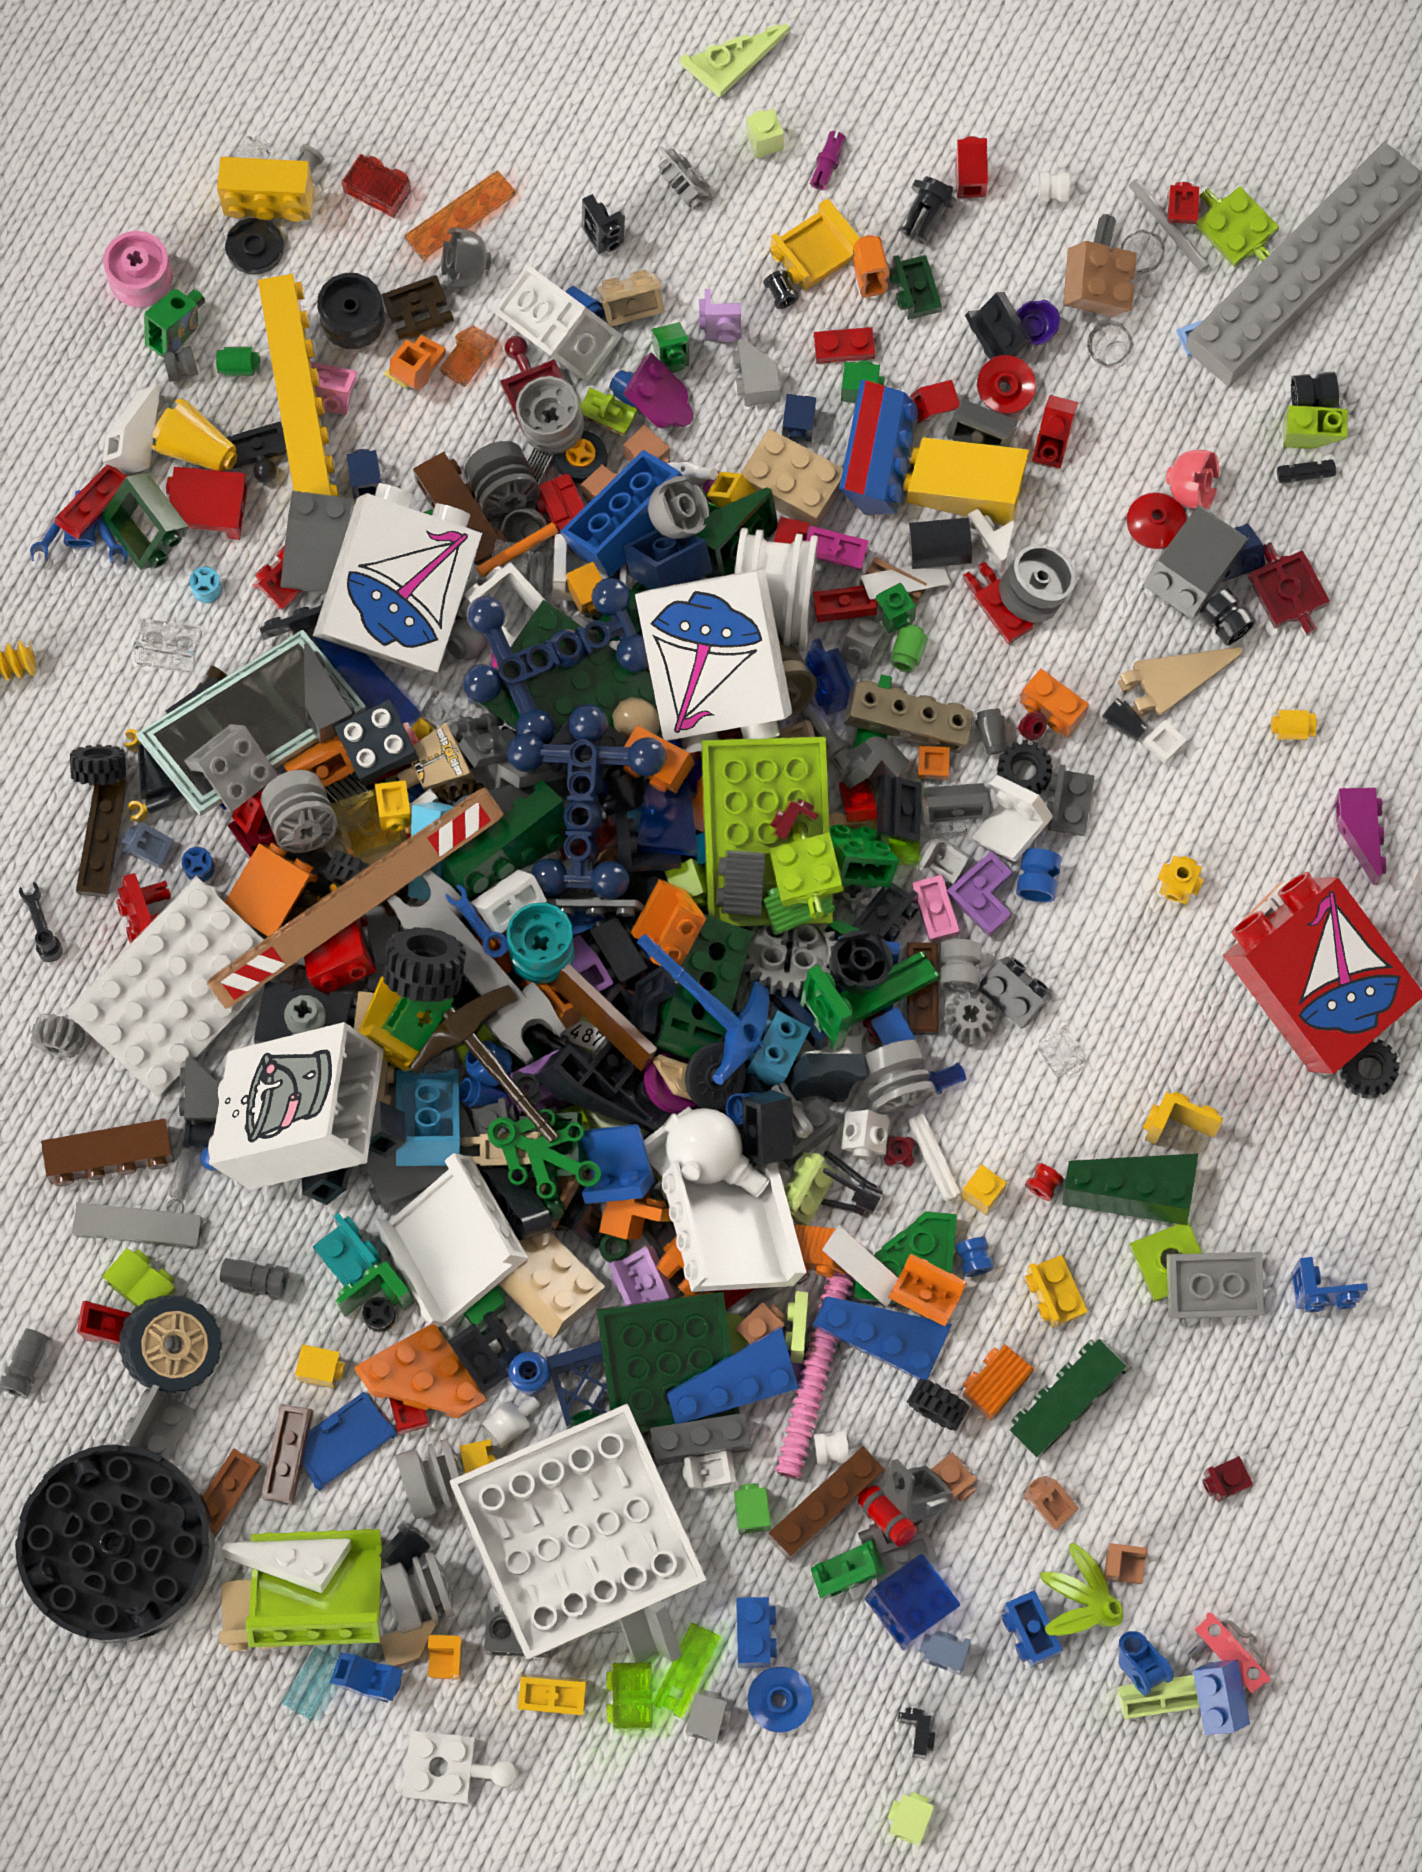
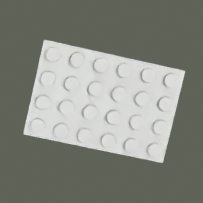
[66,876,265,1097]

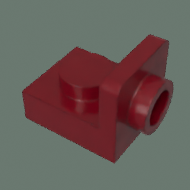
[1202,1456,1253,1503]

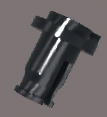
[900,176,956,243]

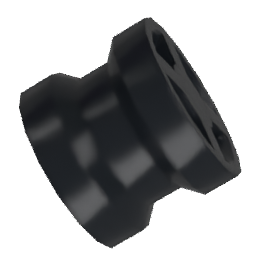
[362,1297,396,1333]

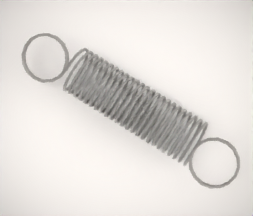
[167,1140,198,1213]
[741,1273,811,1317]

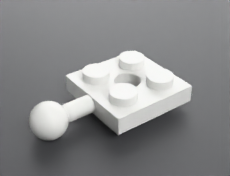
[402,1731,517,1804]

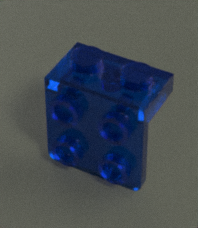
[804,638,855,716]

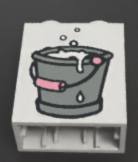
[208,1022,384,1190]

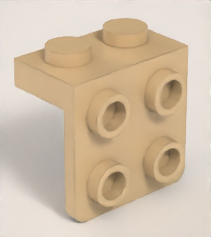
[219,1579,281,1652]

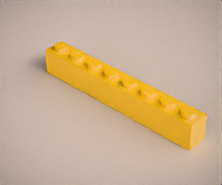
[258,273,339,497]

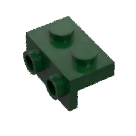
[889,255,942,320]

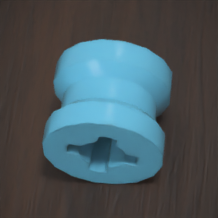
[189,566,222,603]

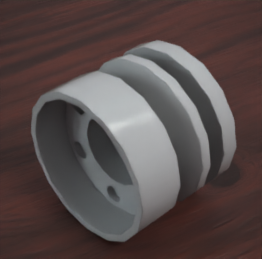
[516,376,585,454]
[261,770,338,853]
[862,1040,936,1115]
[395,1438,464,1520]
[380,1551,455,1634]

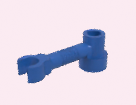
[445,885,508,958]

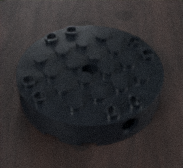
[15,1444,215,1643]

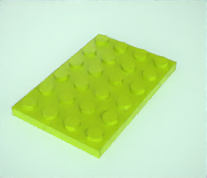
[701,737,833,926]

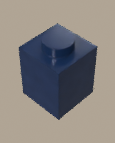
[782,394,816,443]
[346,449,382,499]

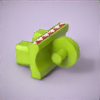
[580,387,638,437]

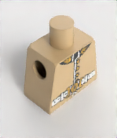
[397,723,476,794]

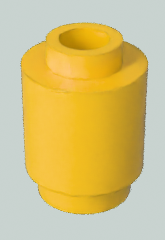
[1271,709,1317,740]

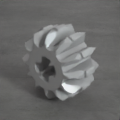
[944,991,997,1045]
[30,1014,85,1058]

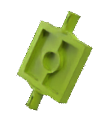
[1196,186,1279,268]
[769,822,844,919]

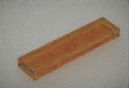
[404,170,516,260]

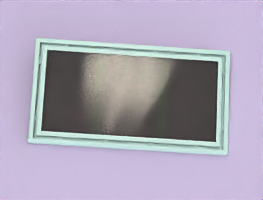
[136,630,366,816]

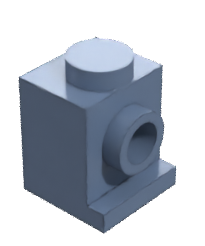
[919,1631,971,1675]

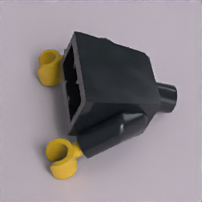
[124,729,206,822]

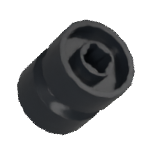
[1290,371,1339,408]
[1199,588,1256,646]

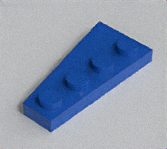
[812,1296,952,1381]
[666,1326,799,1424]

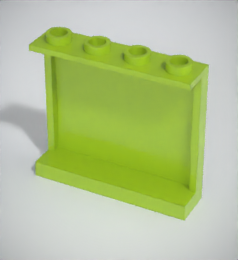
[245,1529,383,1648]

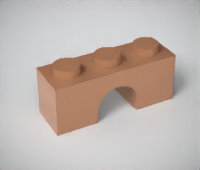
[581,425,670,502]

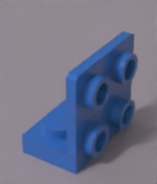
[581,1124,655,1204]
[1291,1257,1368,1313]

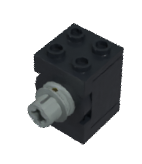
[253,981,357,1044]

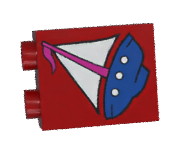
[1223,872,1422,1074]

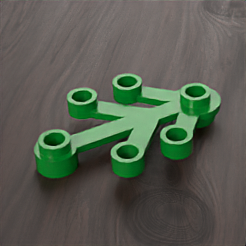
[487,1109,602,1200]

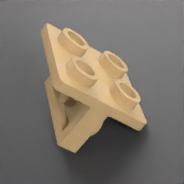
[596,270,665,327]

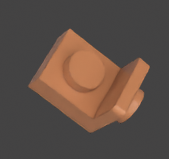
[931,1452,978,1504]
[1022,1476,1079,1530]

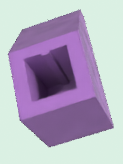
[571,935,614,994]

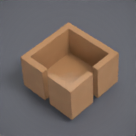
[1063,241,1137,317]

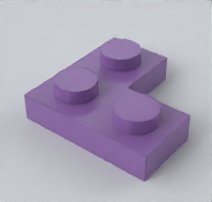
[947,851,1013,937]

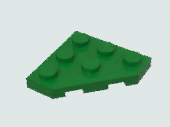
[854,1211,957,1305]

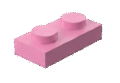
[912,875,959,943]

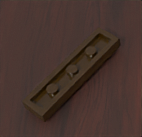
[76,778,128,898]

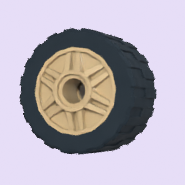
[119,1296,222,1393]

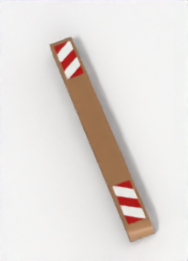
[206,788,504,1009]

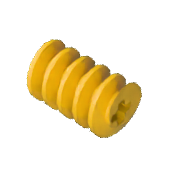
[0,640,37,681]

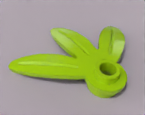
[1040,1543,1123,1636]

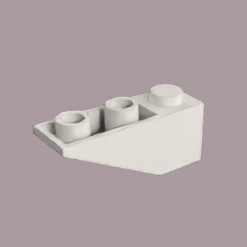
[103,384,160,474]

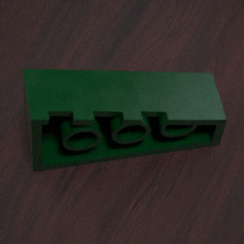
[442,780,567,899]
[1062,1153,1199,1226]
[1010,1339,1132,1458]

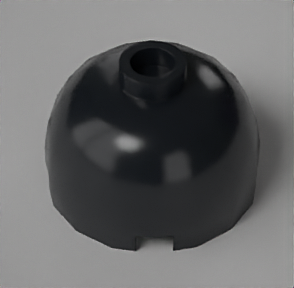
[829,930,893,994]

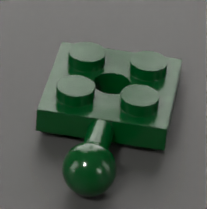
[519,1112,584,1222]

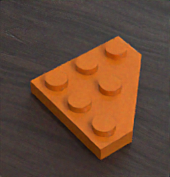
[354,1324,487,1419]

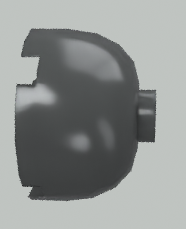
[441,227,491,288]

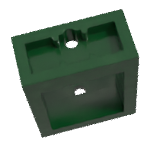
[101,472,188,570]

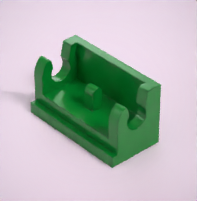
[811,1540,887,1598]

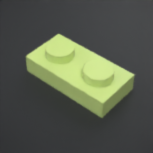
[785,1291,808,1363]

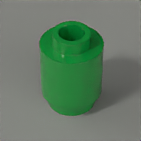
[216,346,260,376]

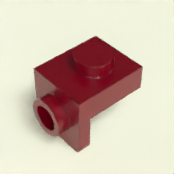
[770,798,818,840]

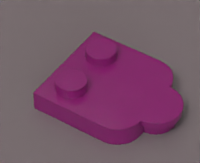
[623,352,693,429]

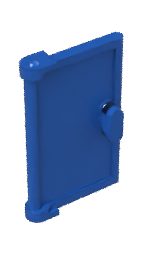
[302,1391,398,1492]

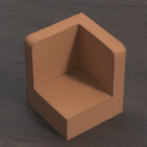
[1104,1543,1148,1584]

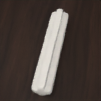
[909,1114,960,1202]

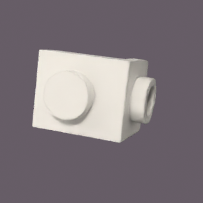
[683,1450,736,1490]

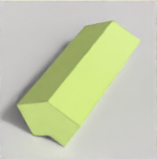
[1118,1675,1200,1719]

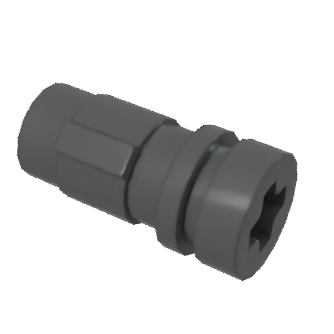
[220,1258,289,1298]
[0,1328,49,1398]

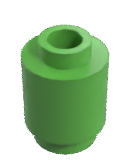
[891,625,928,672]

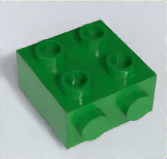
[829,824,900,888]

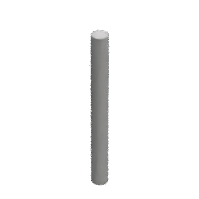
[1129,179,1209,273]

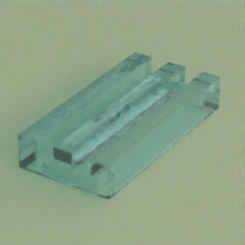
[282,1647,338,1721]

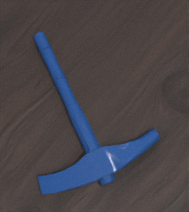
[637,934,769,1085]

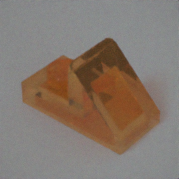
[440,325,498,387]

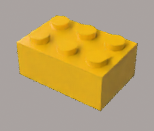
[217,156,314,222]

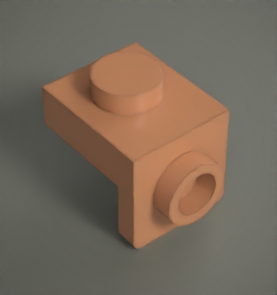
[735,1302,787,1344]

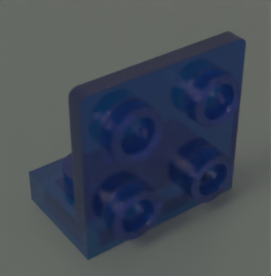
[864,1554,960,1651]

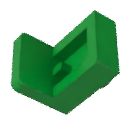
[876,583,916,633]

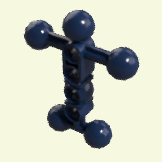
[463,578,649,744]
[507,704,667,900]

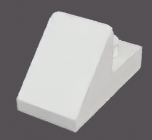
[968,508,1015,572]

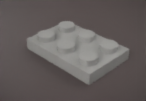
[1166,1252,1264,1318]

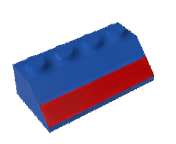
[839,380,918,515]

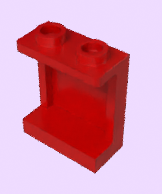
[166,466,248,540]
[304,914,376,994]

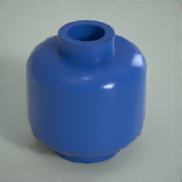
[465,1040,512,1086]
[508,1351,551,1395]

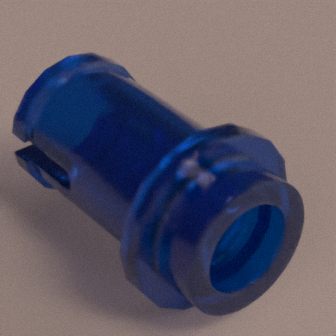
[928,1062,966,1095]

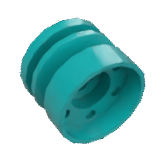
[507,902,574,984]

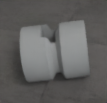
[939,939,981,992]

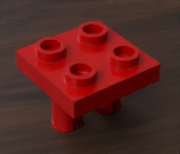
[116,873,171,944]

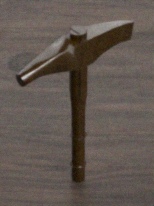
[408,985,560,1144]

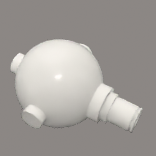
[663,1108,769,1198]

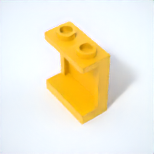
[769,198,860,291]

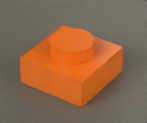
[918,746,950,780]

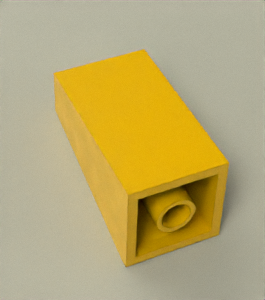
[903,437,1029,526]

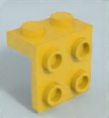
[1143,1092,1223,1145]

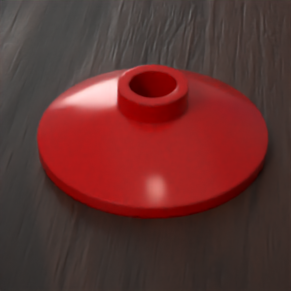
[977,355,1036,414]
[1126,492,1187,549]

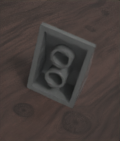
[280,490,354,594]
[1143,505,1249,619]

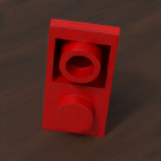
[955,136,988,198]
[1032,395,1078,469]

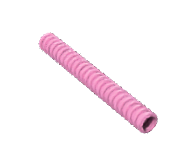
[774,1241,863,1479]

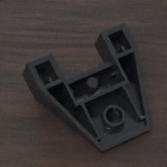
[535,983,672,1133]

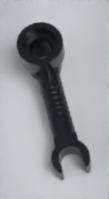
[19,882,63,962]

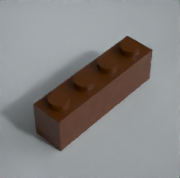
[413,451,507,565]
[41,1118,175,1186]
[768,1446,885,1562]

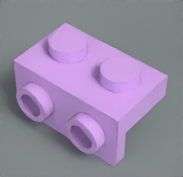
[699,289,741,343]
[609,1246,676,1305]

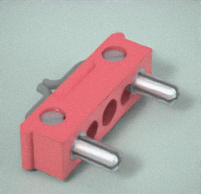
[1184,1613,1270,1694]

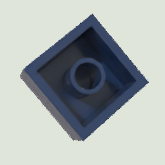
[623,529,713,590]

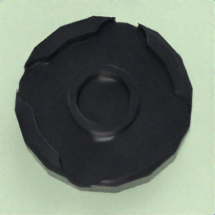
[225,218,284,274]

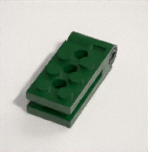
[651,914,754,1060]

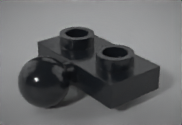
[226,421,287,483]

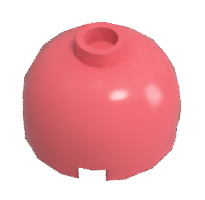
[1166,450,1219,509]

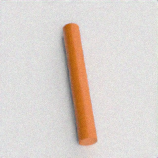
[476,522,558,578]

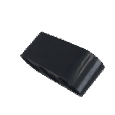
[480,1166,552,1241]

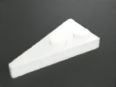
[222,1538,352,1593]

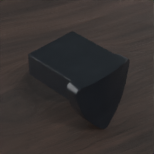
[379,1520,431,1573]

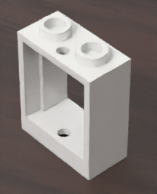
[461,562,546,647]

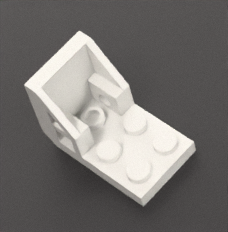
[493,264,622,383]

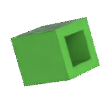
[734,1483,771,1534]

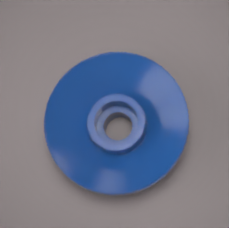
[747,1667,813,1733]

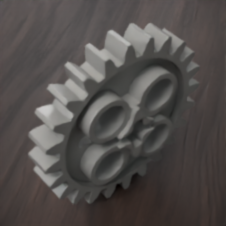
[743,923,836,997]

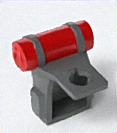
[858,1459,952,1547]

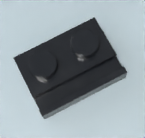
[876,774,922,844]

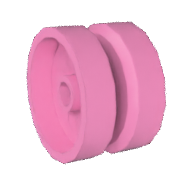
[103,230,173,307]

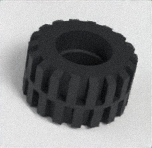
[383,927,466,1002]

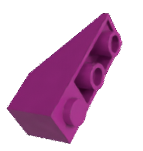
[1335,788,1386,885]

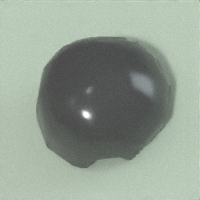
[501,508,548,554]

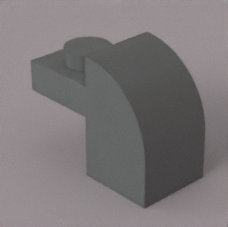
[842,737,910,790]

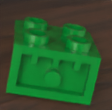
[335,1261,414,1317]

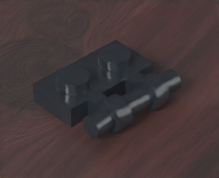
[448,1311,522,1393]

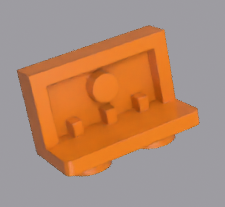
[888,1254,967,1326]

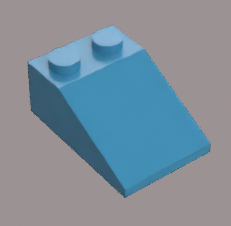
[396,1069,460,1166]

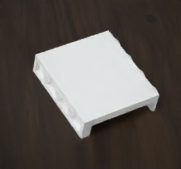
[374,1153,528,1327]
[662,1162,806,1292]

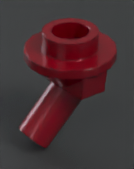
[1017,711,1047,741]

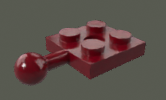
[500,336,565,435]

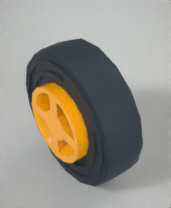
[554,431,608,484]

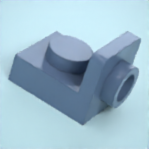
[121,822,174,868]

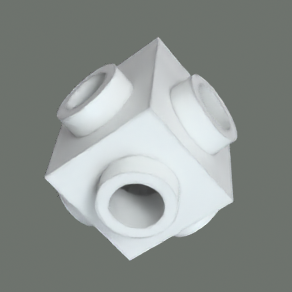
[841,1110,890,1160]

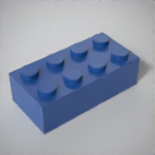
[560,450,683,577]

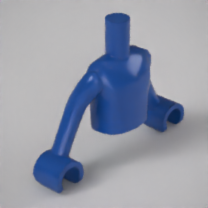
[30,490,127,564]

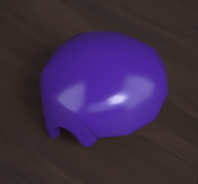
[1016,299,1061,345]

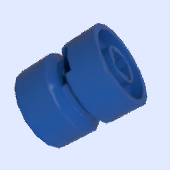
[1016,848,1062,903]

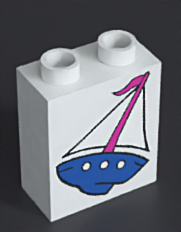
[313,483,482,674]
[635,568,793,753]

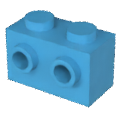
[746,1010,810,1087]

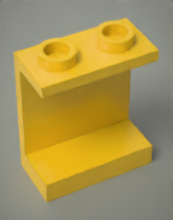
[358,976,424,1072]

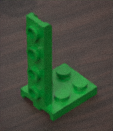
[800,951,940,1052]

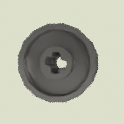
[999,544,1076,622]

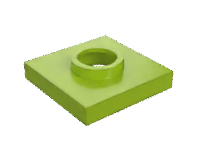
[1129,1222,1202,1303]

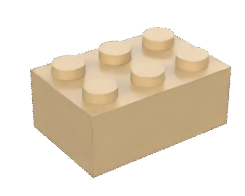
[741,428,843,528]
[498,1232,605,1339]

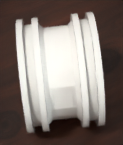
[735,528,818,651]

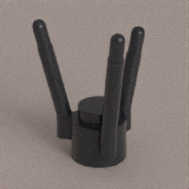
[821,1151,883,1216]

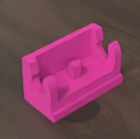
[806,526,868,572]

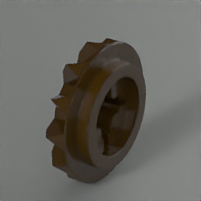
[435,779,484,804]

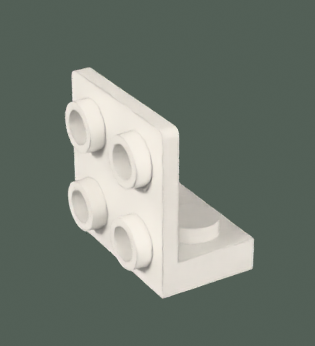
[972,775,1053,862]

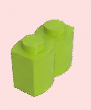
[102,1248,177,1307]

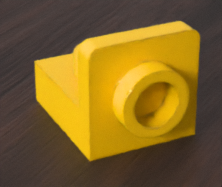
[375,780,412,832]

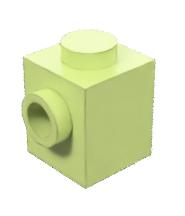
[746,109,784,159]
[888,1792,934,1846]

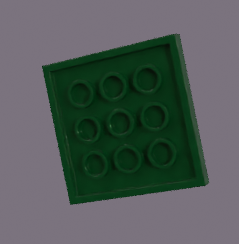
[596,1290,740,1433]

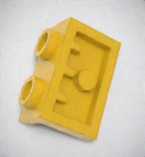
[1024,1255,1088,1328]

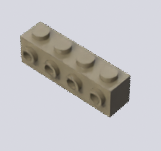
[843,680,974,753]

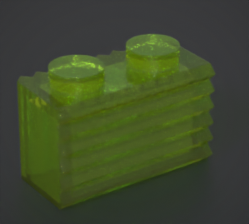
[606,1662,653,1732]

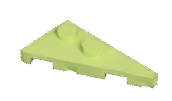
[680,23,790,98]

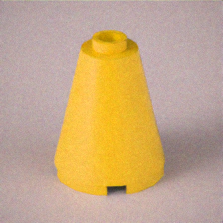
[151,398,238,471]

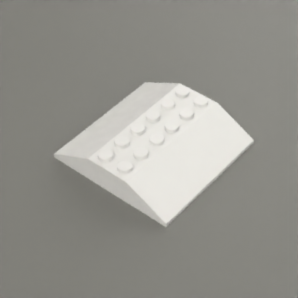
[449,1404,707,1660]

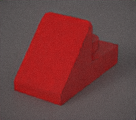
[77,1301,131,1345]

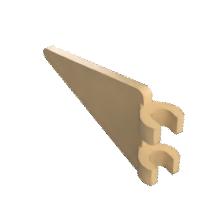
[1117,647,1242,717]

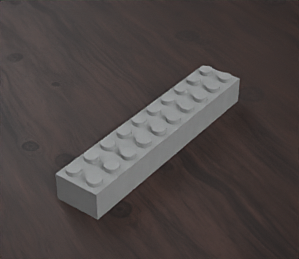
[1186,141,1422,387]

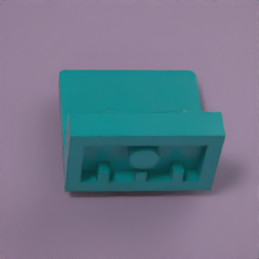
[312,1212,382,1287]

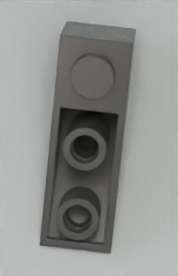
[304,643,355,744]

